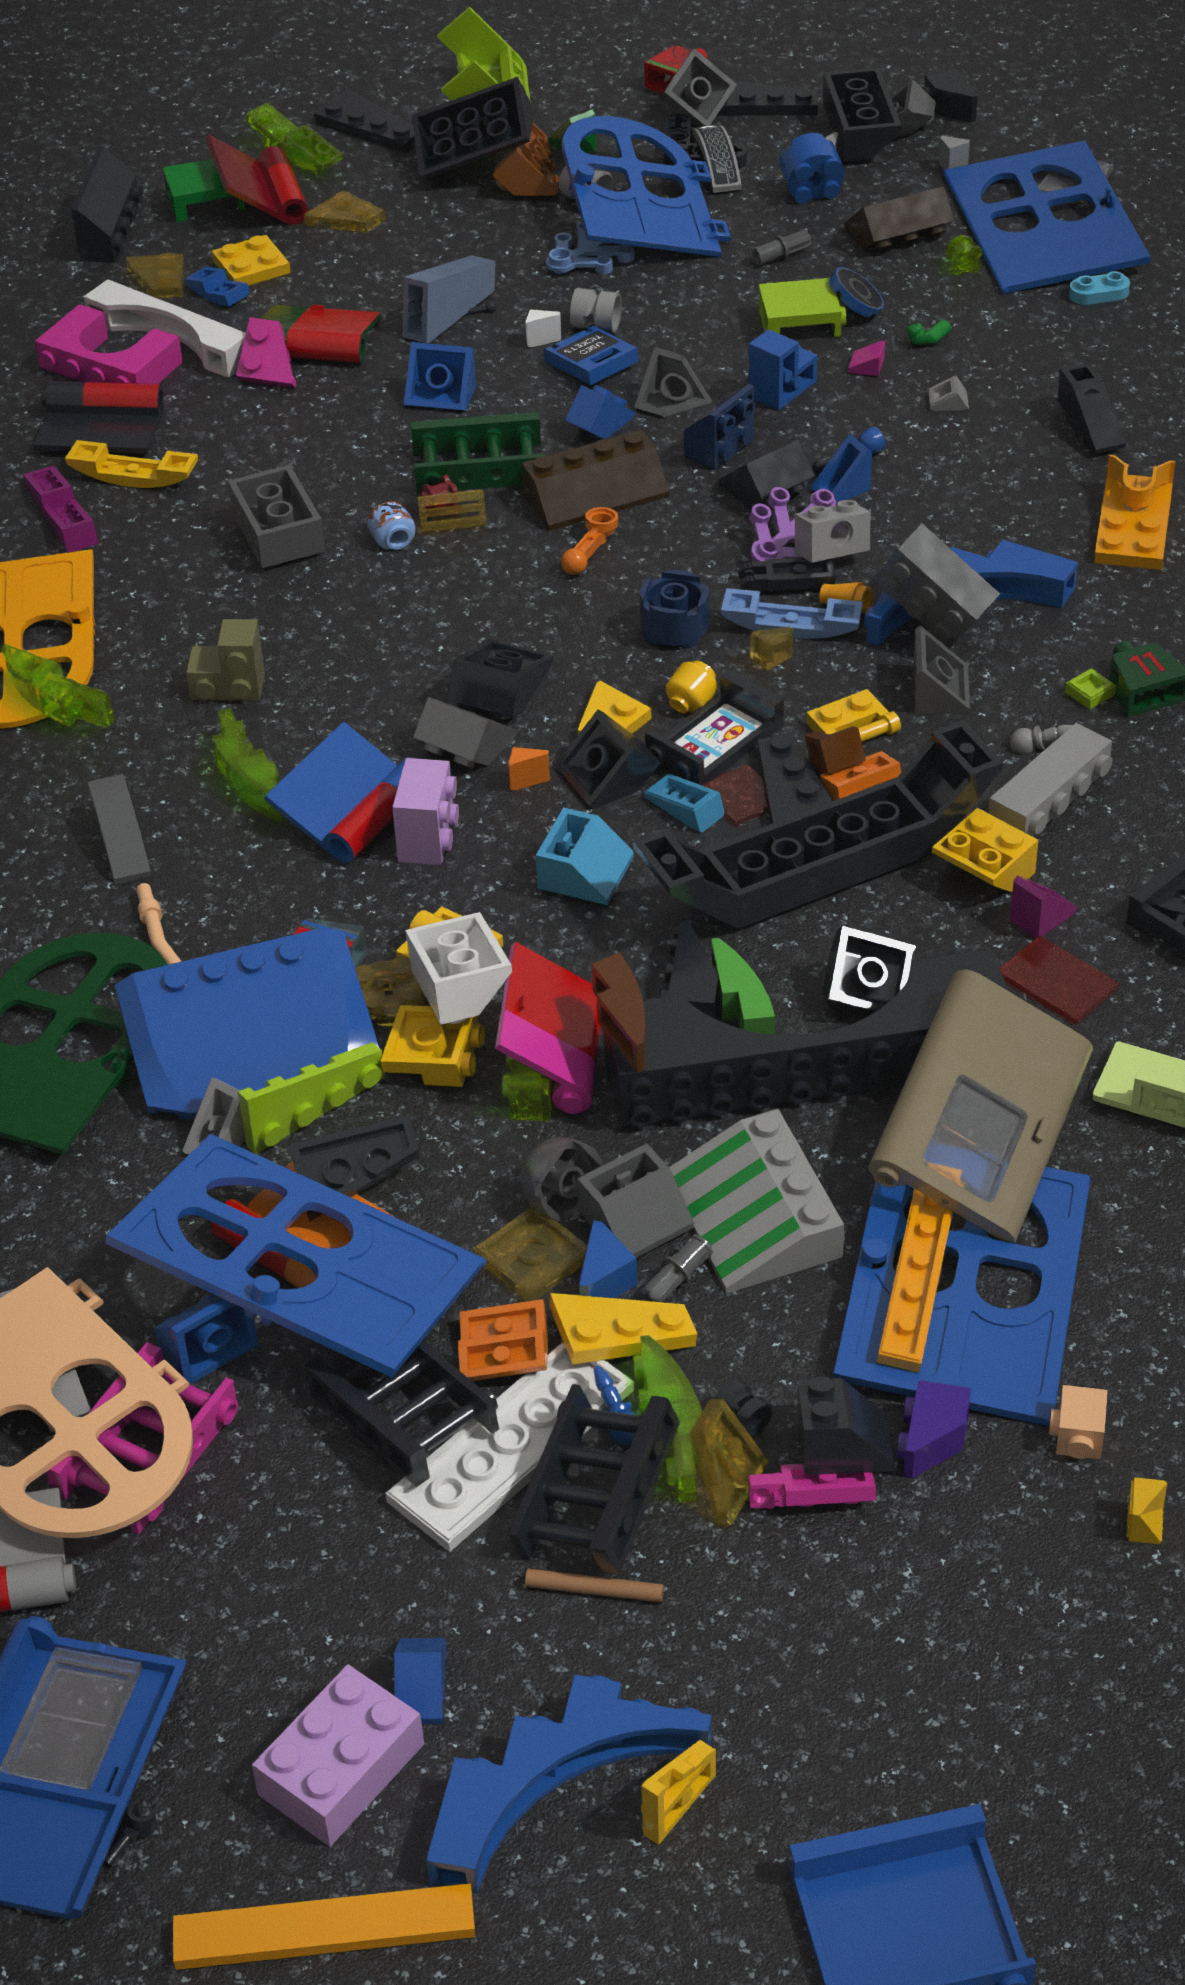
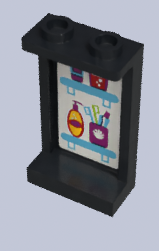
[645,669,784,787]

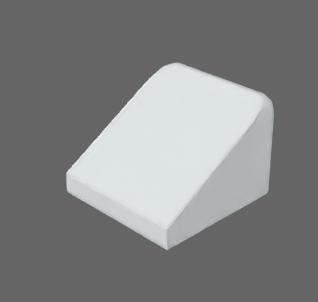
[526,310,561,347]

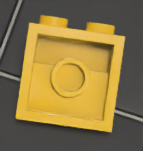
[380,1005,485,1087]

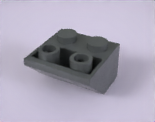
[577,1143,694,1258]

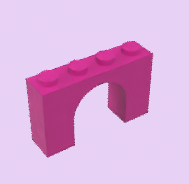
[35,304,183,384]

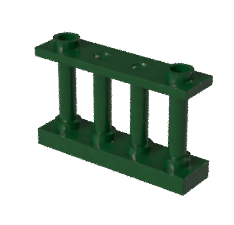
[411,412,545,494]

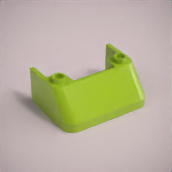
[437,6,531,104]

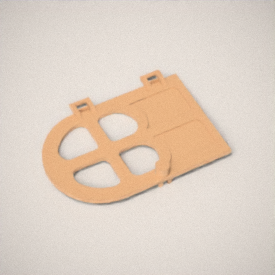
[0,1267,193,1538]

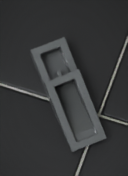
[88,774,151,885]

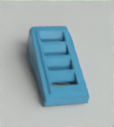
[644,774,725,832]

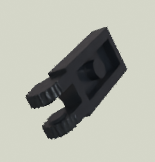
[738,557,836,595]

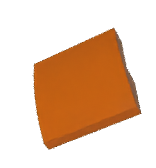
[819,751,901,801]
[458,1299,548,1381]

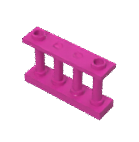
[46,1342,238,1535]

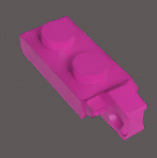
[748,1464,876,1509]

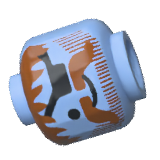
[367,501,416,550]

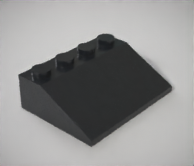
[411,77,533,180]

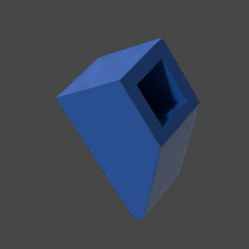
[565,385,635,439]

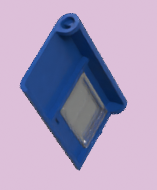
[0,1616,187,1919]

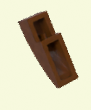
[591,952,646,1073]

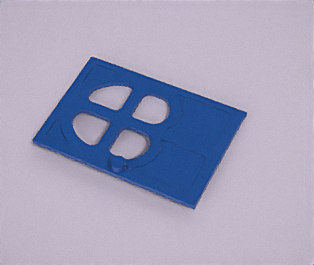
[943,141,1151,294]
[105,1134,487,1377]
[833,1143,1091,1426]

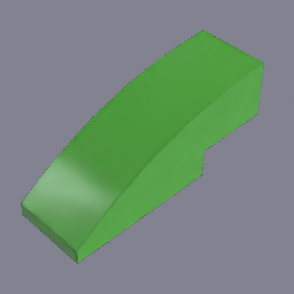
[711,938,775,1035]

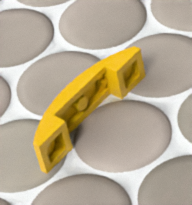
[65,440,198,488]

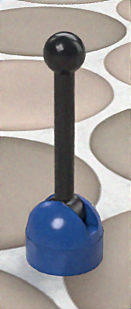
[812,426,886,473]

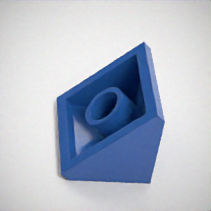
[404,342,476,411]

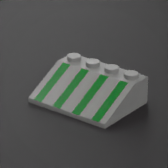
[669,1109,844,1294]

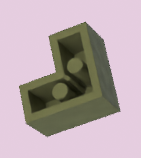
[186,619,265,701]

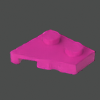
[236,317,296,388]

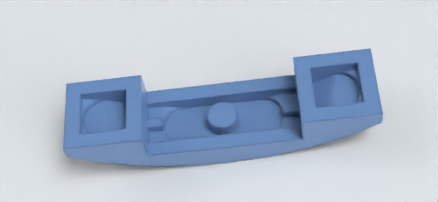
[721,588,863,639]

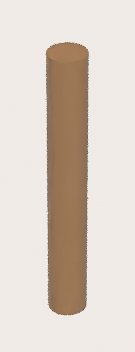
[525,1569,664,1603]

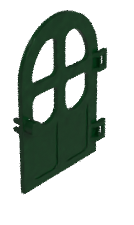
[0,933,168,1155]

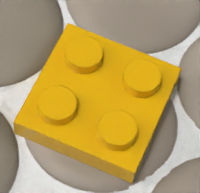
[212,235,291,286]

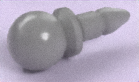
[1010,724,1073,755]

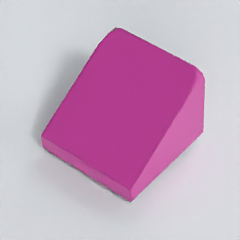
[848,341,885,377]

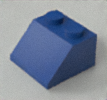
[154,1294,259,1384]

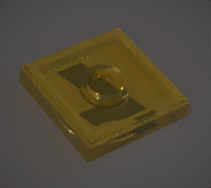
[473,1207,588,1301]

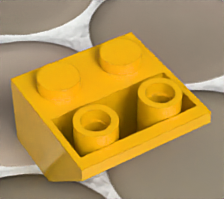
[932,808,1038,892]

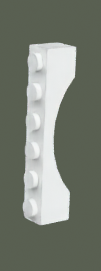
[84,279,246,378]

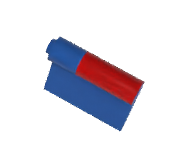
[264,722,414,863]

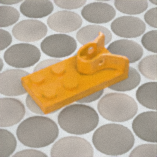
[1094,455,1176,570]

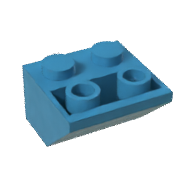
[536,807,634,905]

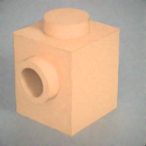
[1049,1385,1107,1459]

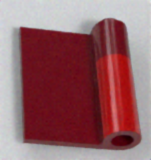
[205,134,308,224]

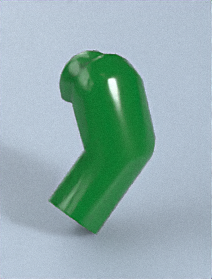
[906,319,951,345]

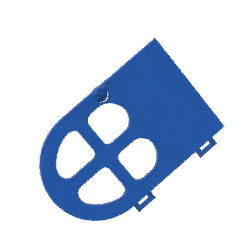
[562,116,731,257]

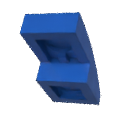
[184,267,250,307]

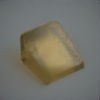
[750,627,793,671]

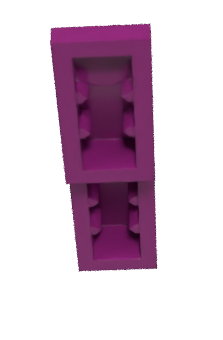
[23,465,99,553]

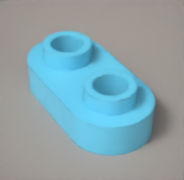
[1069,271,1130,305]

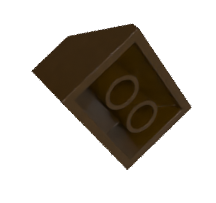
[844,186,954,251]

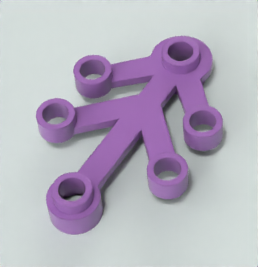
[749,487,836,562]

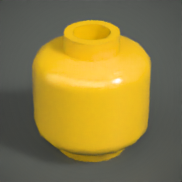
[665,661,718,714]

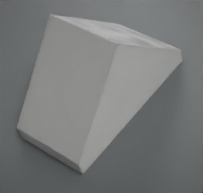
[182,1078,245,1155]

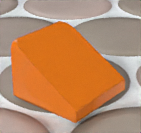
[508,747,550,791]

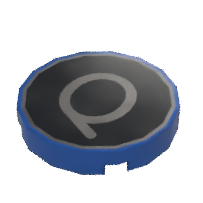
[829,267,885,317]

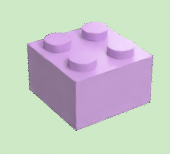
[392,758,459,865]

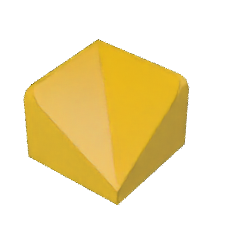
[1126,1477,1167,1544]

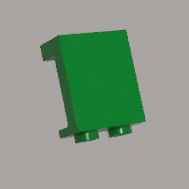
[162,159,245,222]

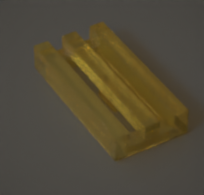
[417,489,487,532]

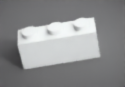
[405,912,512,1025]

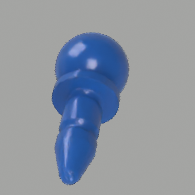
[594,1366,637,1446]

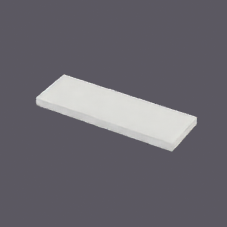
[386,1342,634,1552]

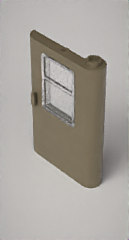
[868,969,1093,1244]

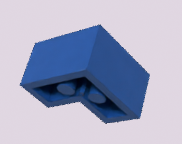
[748,329,817,410]

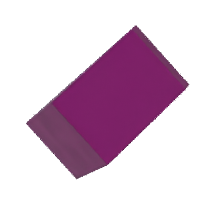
[1010,875,1078,939]

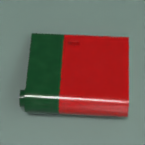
[260,304,380,363]

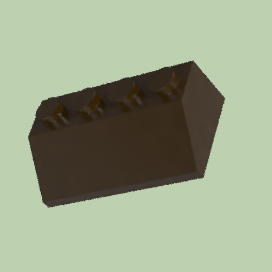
[522,430,669,531]

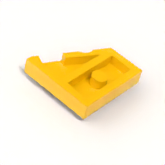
[578,681,651,734]
[641,1740,716,1845]

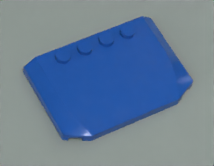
[115,927,379,1120]

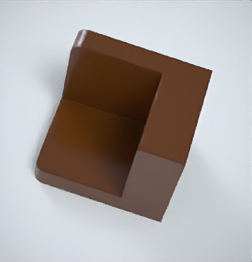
[804,726,866,774]

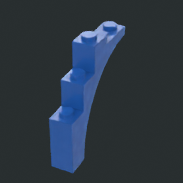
[864,539,1078,646]
[426,1675,712,1894]

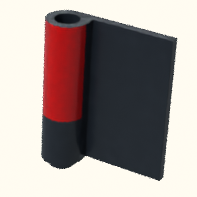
[33,381,164,454]

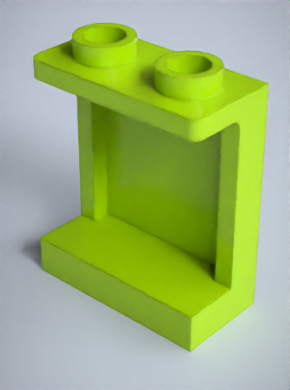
[758,278,846,337]

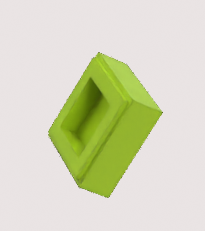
[1065,668,1116,710]

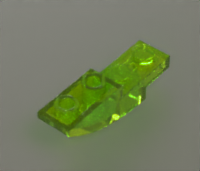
[246,102,344,171]
[1,644,115,729]
[212,708,284,822]
[633,1335,709,1502]

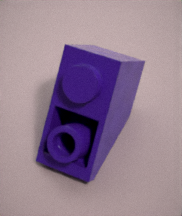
[897,1380,971,1478]

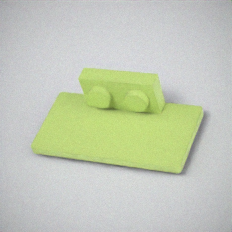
[1092,1042,1185,1128]

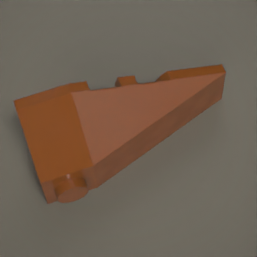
[493,122,560,196]

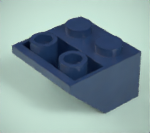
[684,384,755,470]

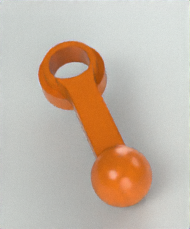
[561,507,618,575]

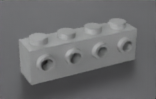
[988,723,1113,837]

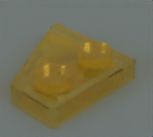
[304,191,386,233]
[126,252,185,298]
[690,1399,768,1525]

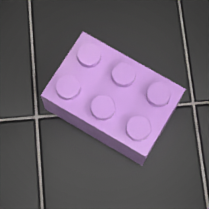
[252,1664,424,1847]

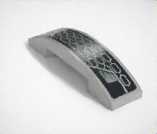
[691,125,742,193]

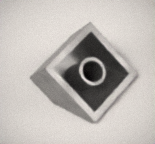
[413,697,518,768]

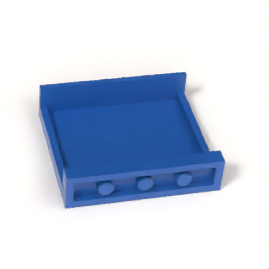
[789,1804,1036,1985]

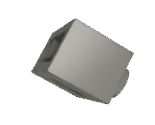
[795,500,871,563]

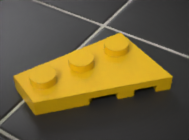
[549,1293,697,1365]

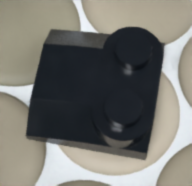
[823,926,915,1014]

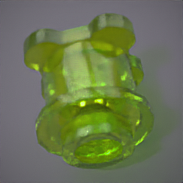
[946,235,982,275]

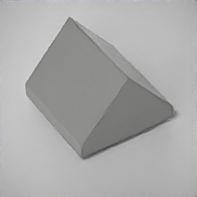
[939,136,970,170]

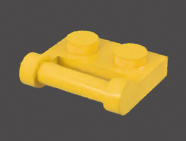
[806,689,901,742]

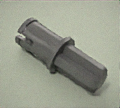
[752,230,811,266]
[641,1234,713,1302]

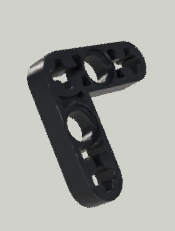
[664,114,747,170]

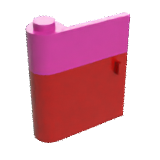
[495,941,601,1114]

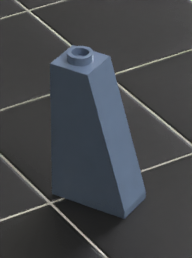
[403,255,495,343]

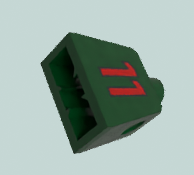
[1109,641,1185,718]

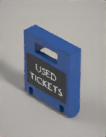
[543,326,639,385]

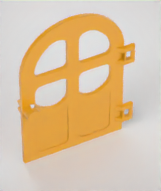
[0,549,96,729]

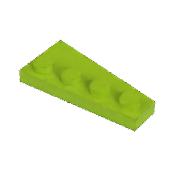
[238,1042,385,1154]

